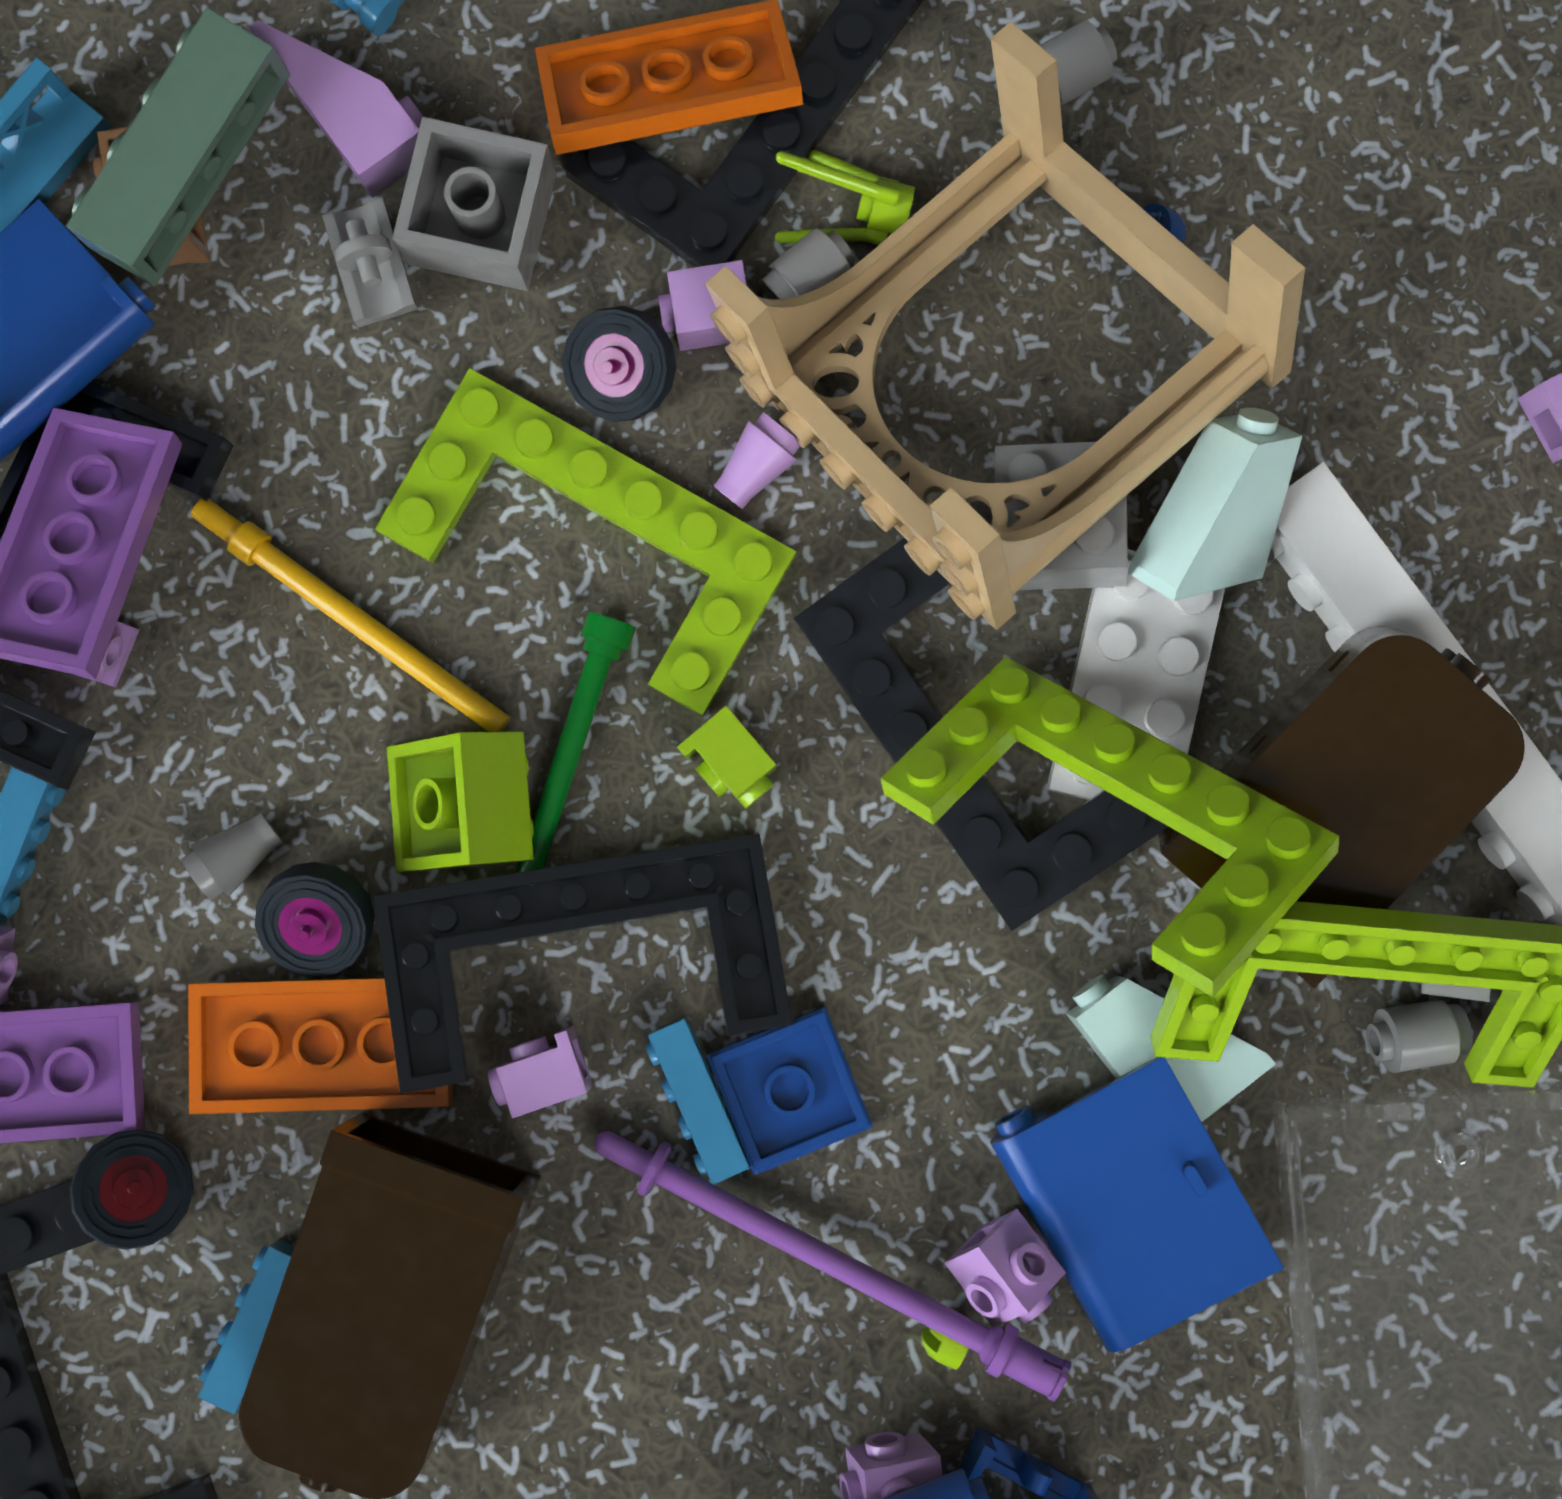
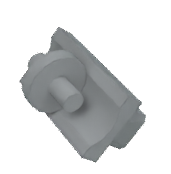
[322,197,418,327]

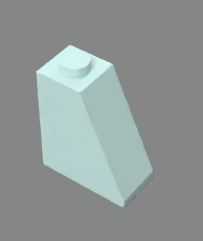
[1128,408,1302,601]
[1066,974,1276,1122]

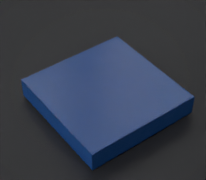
[706,1006,873,1176]

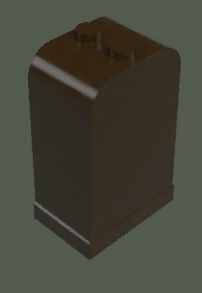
[1158,626,1525,989]
[239,1113,541,1499]

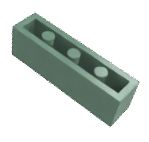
[66,7,290,287]

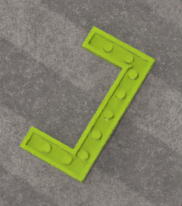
[375,368,796,717]
[880,656,1339,997]
[1150,901,1562,1088]

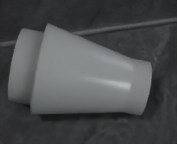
[181,812,283,901]

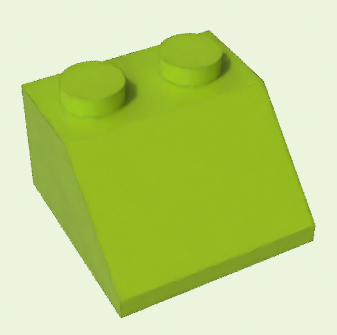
[387,732,534,873]

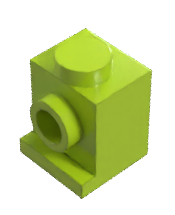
[677,706,776,809]

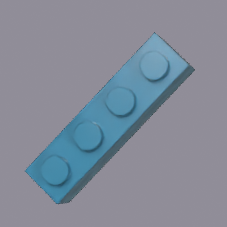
[0,767,66,923]
[645,1016,750,1185]
[198,1239,295,1415]

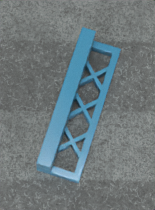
[0,57,111,232]

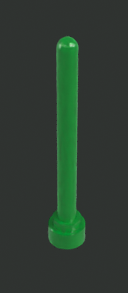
[515,612,636,873]

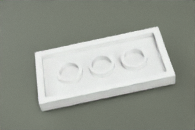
[1046,549,1225,800]

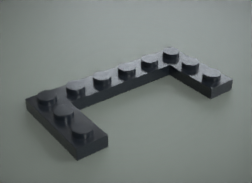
[565,0,923,267]
[0,382,234,790]
[794,538,1169,931]
[373,834,793,1093]
[0,1179,218,1499]

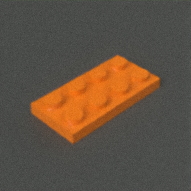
[535,0,803,155]
[188,977,453,1114]

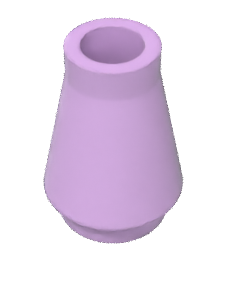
[713,412,800,509]

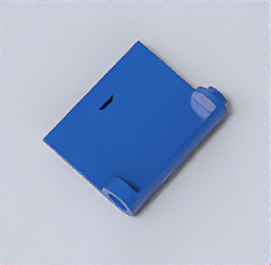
[0,199,156,462]
[990,1057,1284,1352]

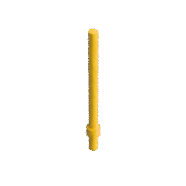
[191,498,511,732]

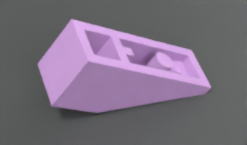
[248,20,423,198]

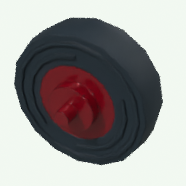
[70,1129,194,1250]

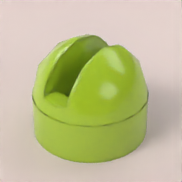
[921,1316,975,1370]

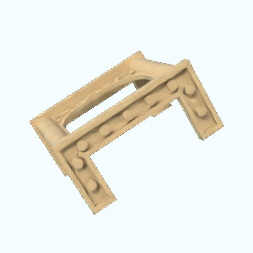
[705,21,1305,630]

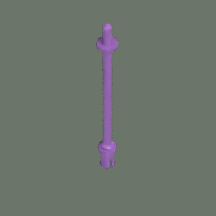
[594,1131,1071,1402]

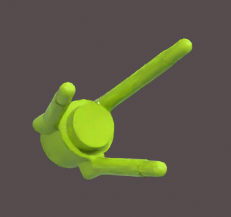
[775,149,915,245]

